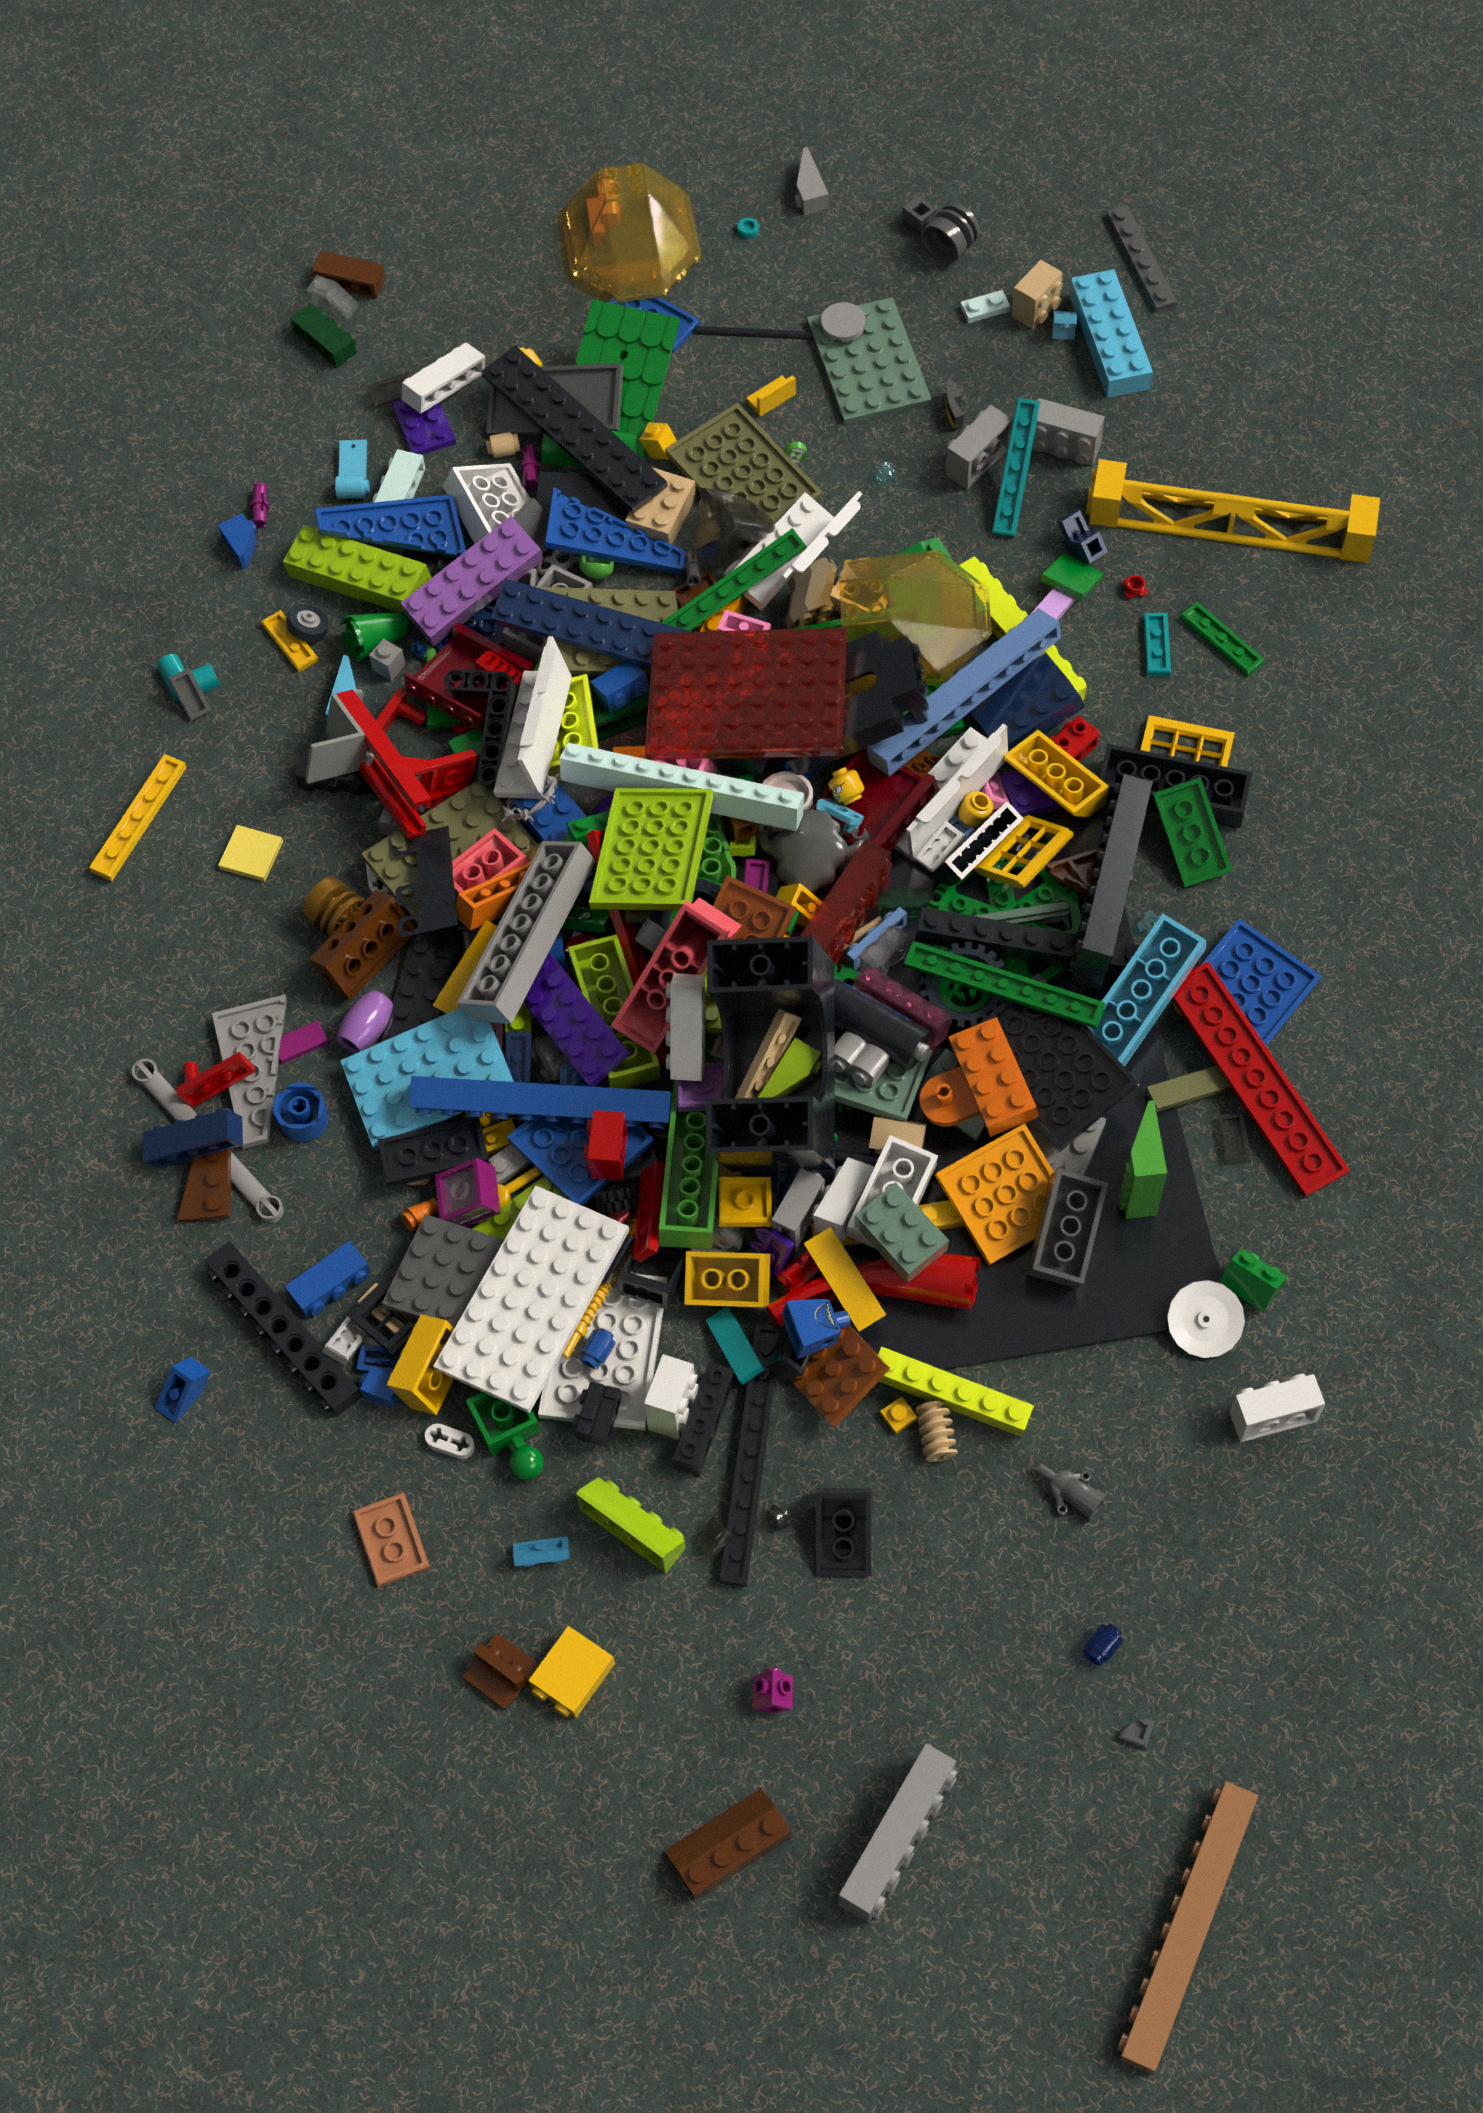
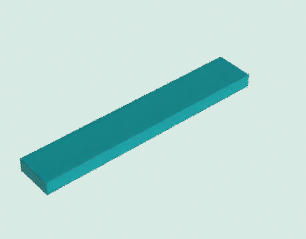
[992,398,1041,538]

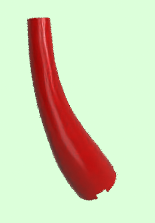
[766,1254,980,1327]

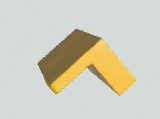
[746,376,796,417]

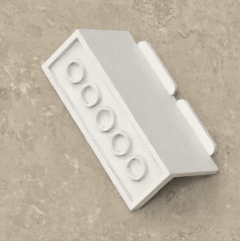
[734,491,862,611]
[493,636,572,799]
[894,724,1008,862]

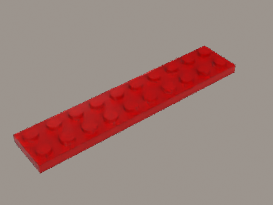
[1172,961,1350,1198]

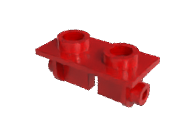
[776,1249,821,1291]

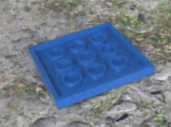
[1201,919,1322,1047]
[507,1074,654,1206]

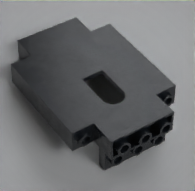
[766,630,929,775]

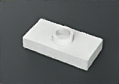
[914,821,965,873]

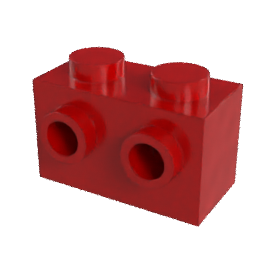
[1049,715,1100,762]

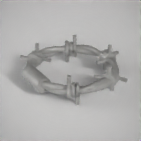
[501,774,560,823]

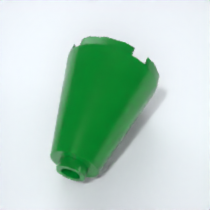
[341,612,409,662]

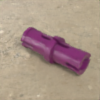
[521,445,539,489]
[250,482,269,528]

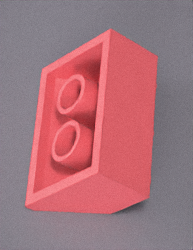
[452,828,528,900]

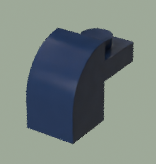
[1057,510,1108,564]

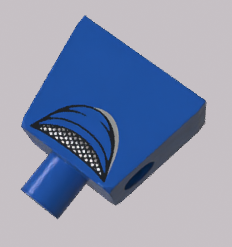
[781,1299,850,1359]

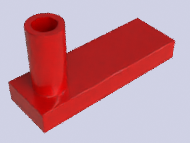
[376,688,427,733]
[176,1051,255,1108]

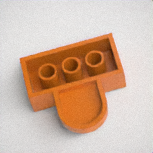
[920,1017,1038,1137]

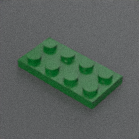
[1153,777,1232,887]

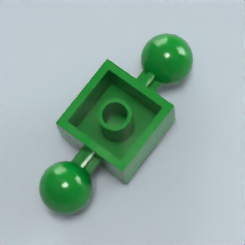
[466,1391,544,1480]

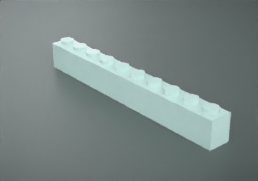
[560,743,804,831]

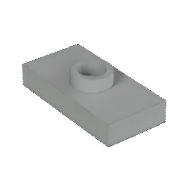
[322,1317,368,1365]

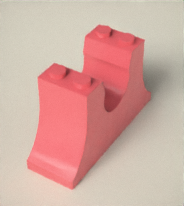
[611,898,742,1054]

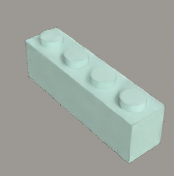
[372,449,426,503]

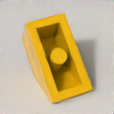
[776,883,833,932]

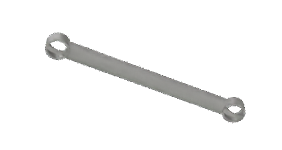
[132,1059,284,1223]

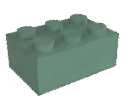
[854,1182,949,1283]

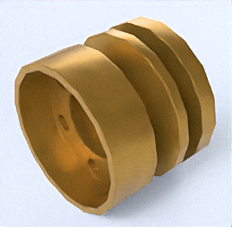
[301,876,365,938]

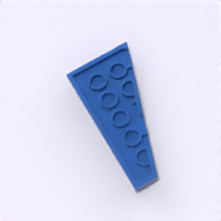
[544,488,686,575]
[315,494,466,558]

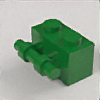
[1218,1249,1288,1312]

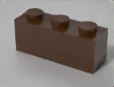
[312,251,386,299]

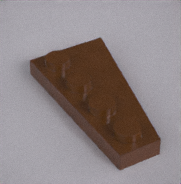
[177,1149,231,1222]

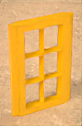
[1141,715,1234,767]
[974,815,1074,889]

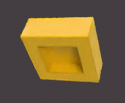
[880,1397,918,1435]

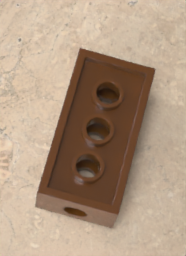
[308,890,415,1000]

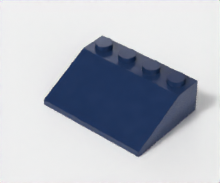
[970,652,1085,752]

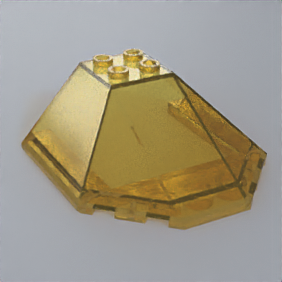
[560,163,702,302]
[839,550,992,692]

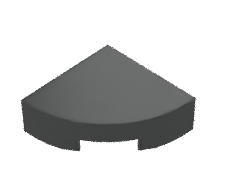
[1119,1719,1155,1749]

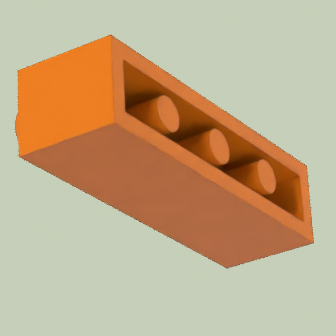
[456,861,532,931]

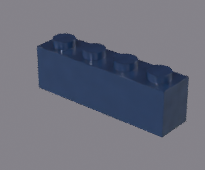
[142,1108,243,1168]

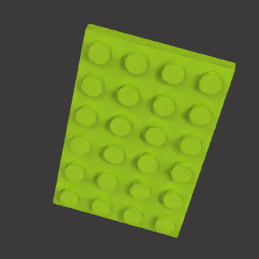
[589,788,713,910]

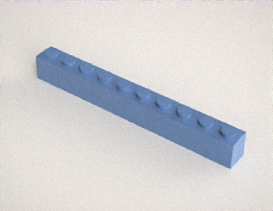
[866,608,1061,776]

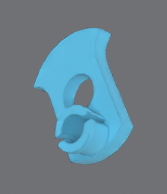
[816,798,864,834]

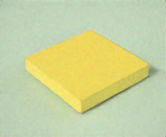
[218,825,283,882]

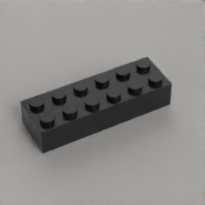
[1099,743,1253,828]

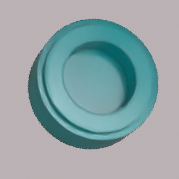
[737,218,759,239]

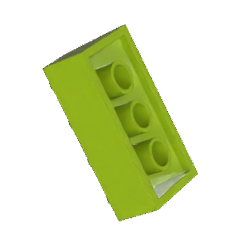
[576,1477,686,1574]

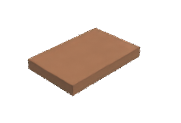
[352,1492,430,1588]

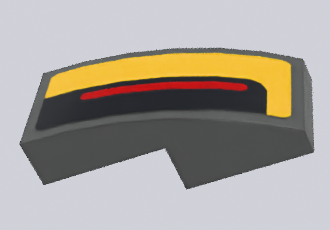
[946,379,964,431]

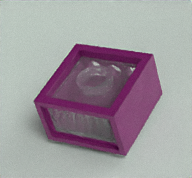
[435,1157,501,1227]

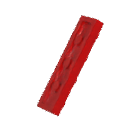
[632,1160,665,1262]

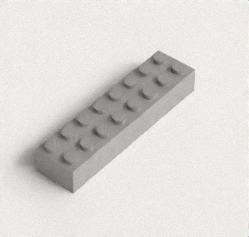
[457,841,596,1024]

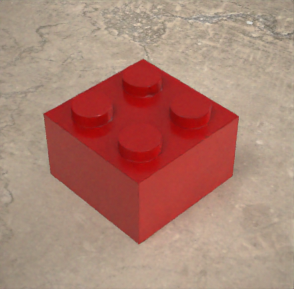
[584,1110,628,1181]

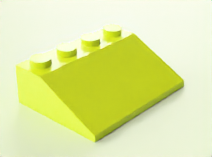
[518,674,599,781]

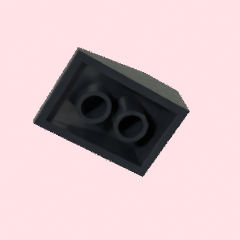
[816,1488,872,1576]

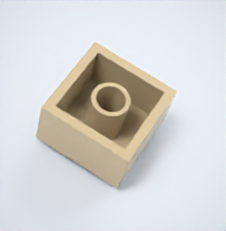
[1012,260,1063,329]

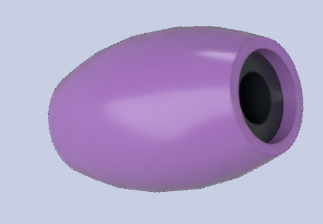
[337,990,393,1054]

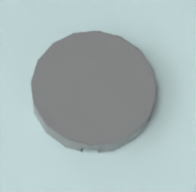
[821,302,865,342]

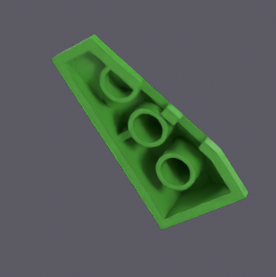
[697,813,736,884]

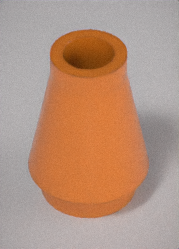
[401,1198,439,1232]

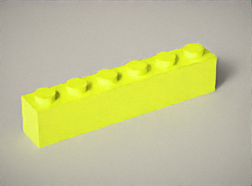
[878,1347,1034,1437]

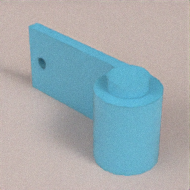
[335,440,370,499]

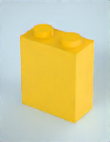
[528,1626,615,1718]

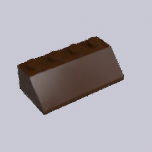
[664,1788,792,1901]

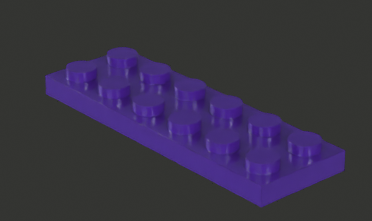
[523,951,631,1087]

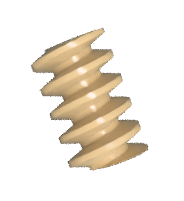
[916,1401,958,1462]

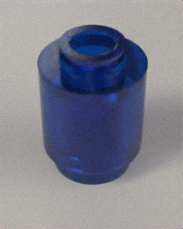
[1083,1623,1123,1667]

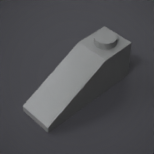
[794,147,829,215]

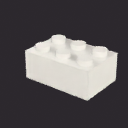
[644,1354,699,1440]
[1230,1374,1325,1443]

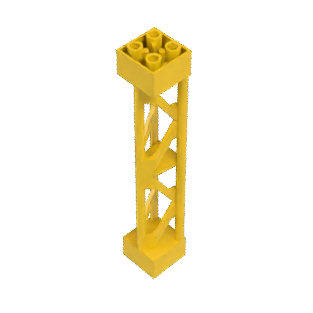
[1086,459,1380,563]

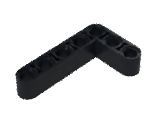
[444,669,518,791]

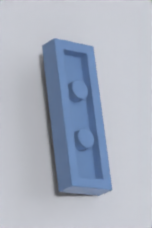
[847,907,907,970]

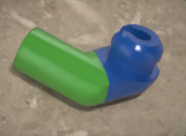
[411,641,436,664]

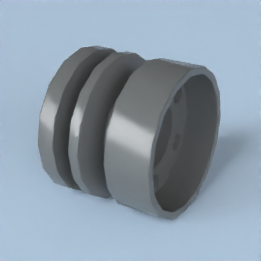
[921,202,980,264]

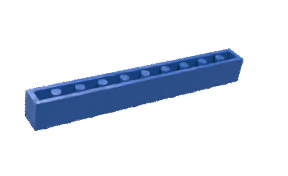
[409,1076,672,1129]

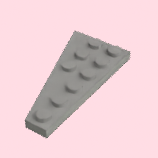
[212,994,287,1149]

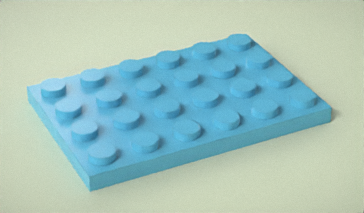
[340,1008,514,1150]

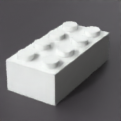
[846,1135,938,1249]

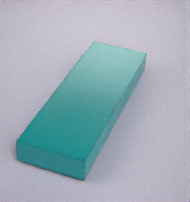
[1143,613,1171,676]
[706,1306,765,1384]

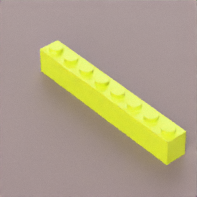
[957,556,1087,700]

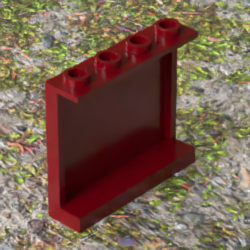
[404,623,534,732]
[810,748,940,863]

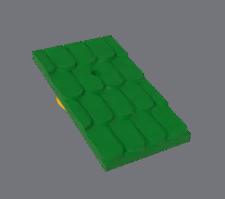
[575,299,680,460]

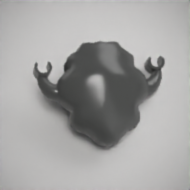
[757,809,869,894]

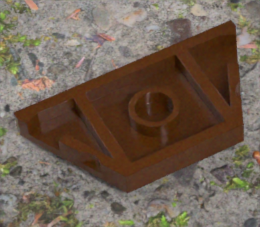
[1044,847,1133,897]

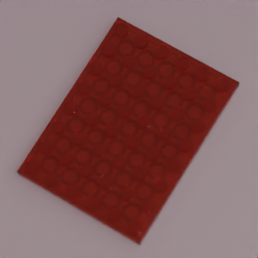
[645,627,848,760]

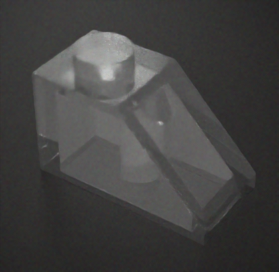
[306,275,359,322]

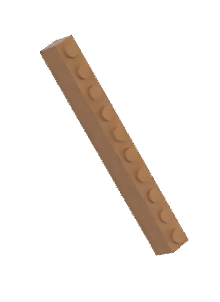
[1117,1781,1258,2075]

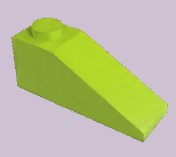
[758,1037,822,1098]

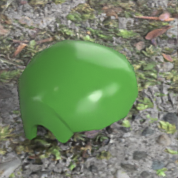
[579,555,614,580]

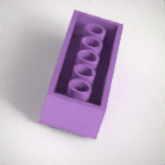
[401,516,543,647]

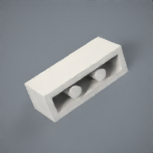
[812,1157,874,1241]

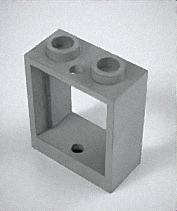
[772,1168,825,1251]

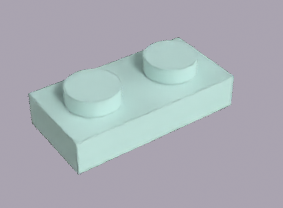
[960,290,1010,323]

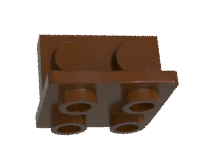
[463,1633,539,1710]

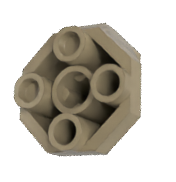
[785,558,837,629]

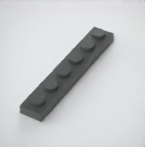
[1106,205,1177,312]

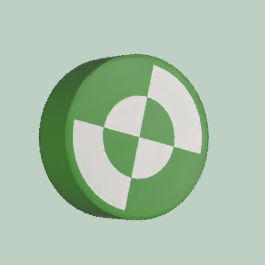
[784,442,807,463]

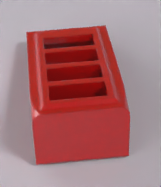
[475,650,524,689]

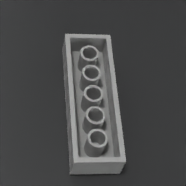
[839,1743,958,1924]

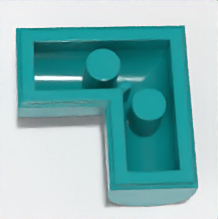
[157,654,220,705]

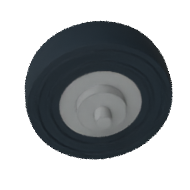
[286,604,329,642]

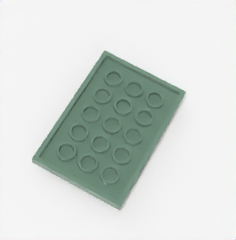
[807,297,932,425]

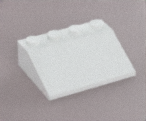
[443,463,530,543]

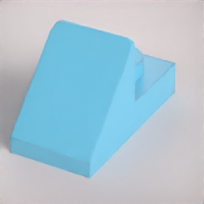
[1052,311,1077,339]

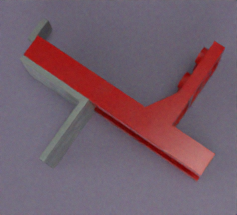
[305,689,477,839]

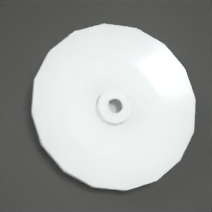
[1167,1280,1245,1358]

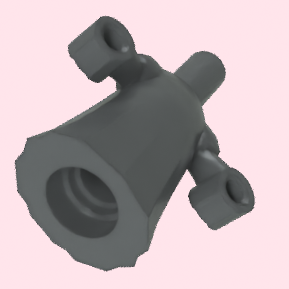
[1036,1464,1107,1521]

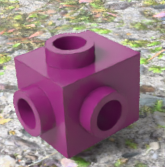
[752,1668,793,1714]

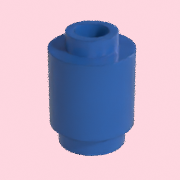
[579,1328,616,1370]

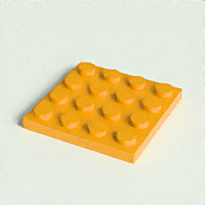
[935,1123,1054,1266]

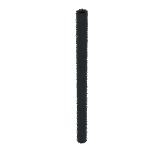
[696,326,814,340]

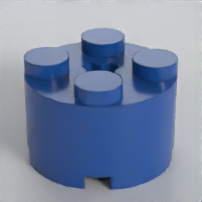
[273,1082,329,1142]

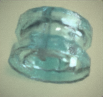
[874,462,896,484]

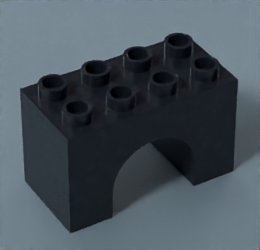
[706,936,835,1172]

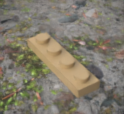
[735,1009,802,1098]

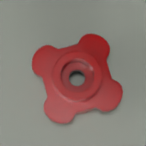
[1122,575,1148,599]

